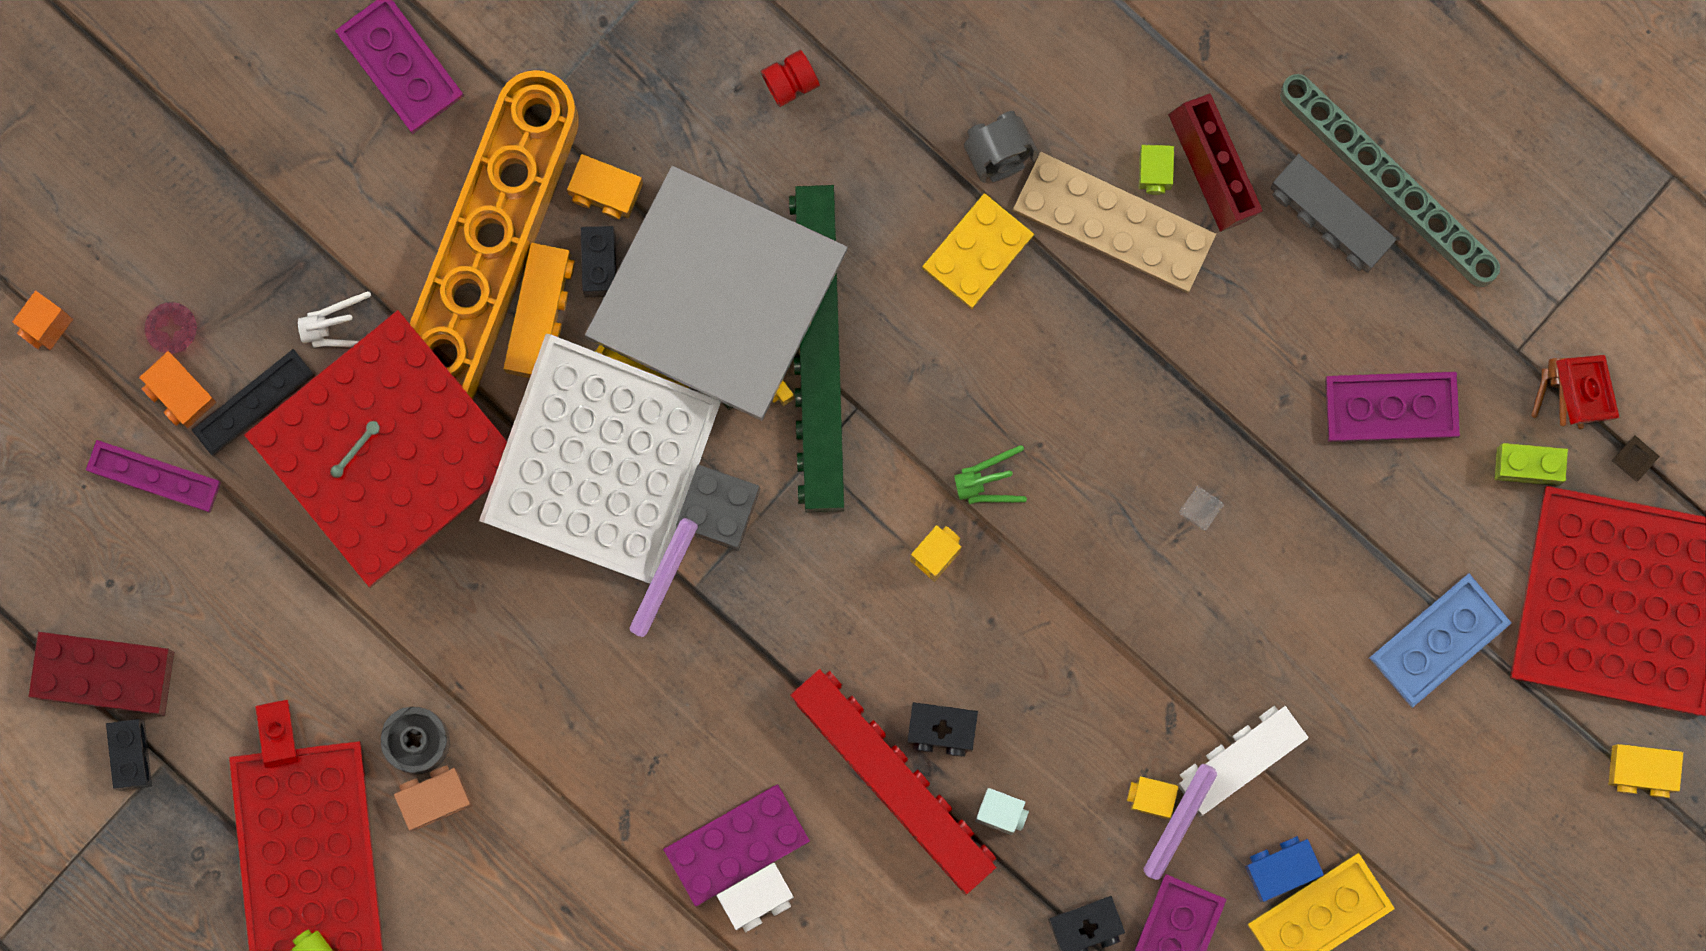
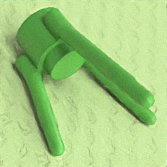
[954,445,1027,504]

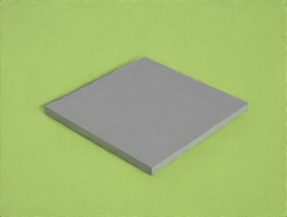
[585,166,848,421]

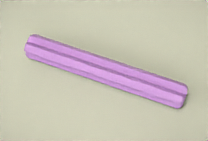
[630,518,698,637]
[1144,764,1217,880]

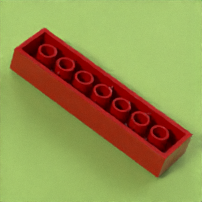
[790,669,997,896]

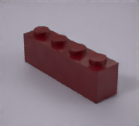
[1168,93,1263,232]

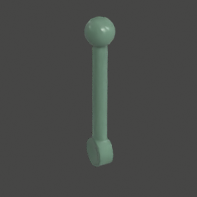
[330,421,380,478]

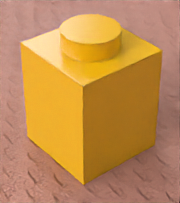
[1127,776,1179,819]

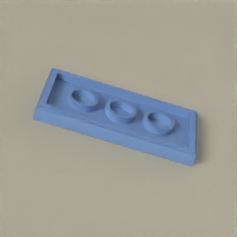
[1369,573,1512,708]

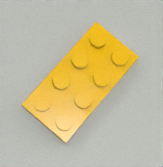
[1247,853,1395,951]

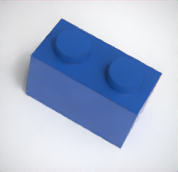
[1245,836,1324,902]

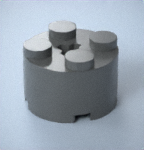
[964,111,1039,183]
[381,707,450,775]

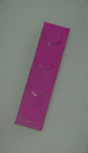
[86,440,221,513]

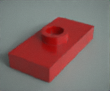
[255,700,298,768]

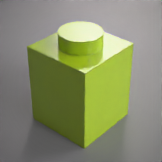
[1139,145,1174,195]

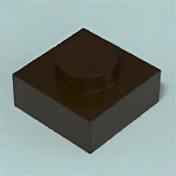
[1612,435,1660,482]

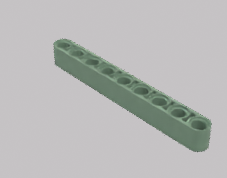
[1280,74,1500,287]

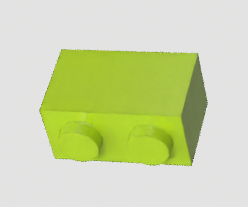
[1495,443,1568,486]

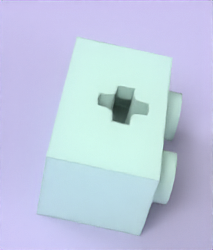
[975,788,1029,835]

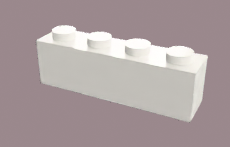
[1177,705,1309,817]

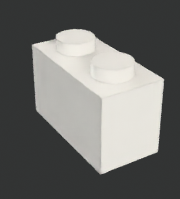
[717,863,794,933]

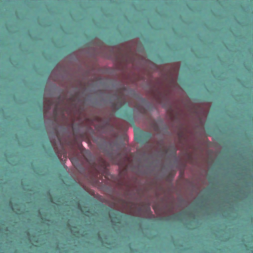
[145,302,198,355]

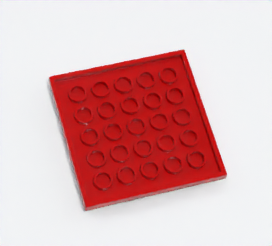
[244,310,507,588]
[1510,486,1706,717]

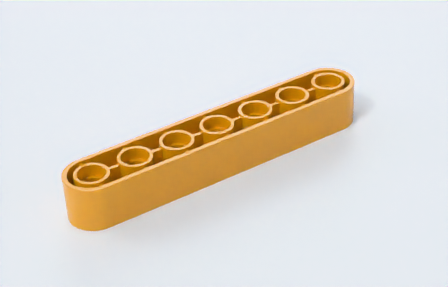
[410,70,579,400]

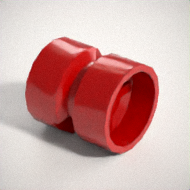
[760,49,820,107]

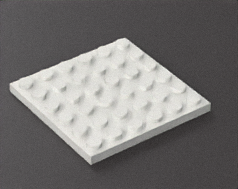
[479,334,721,584]

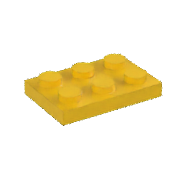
[922,193,1034,309]

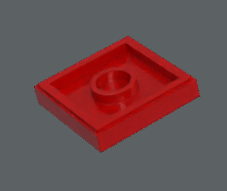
[1556,355,1619,425]

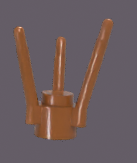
[1531,358,1584,429]

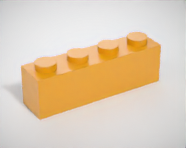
[503,243,575,378]

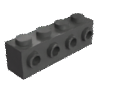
[1270,154,1397,273]

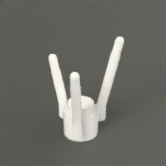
[298,292,371,348]

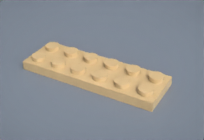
[1013,152,1216,294]

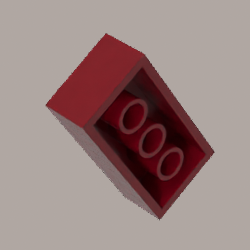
[28,632,175,716]

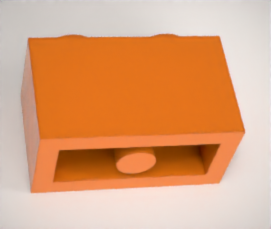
[12,290,73,350]
[139,351,217,428]

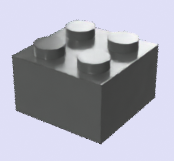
[676,464,760,551]

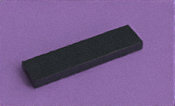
[192,349,314,456]

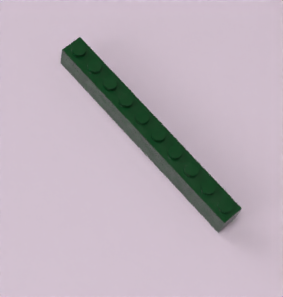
[789,185,844,513]

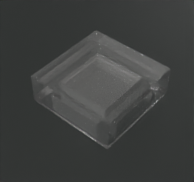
[1179,486,1224,531]

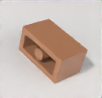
[394,765,473,832]

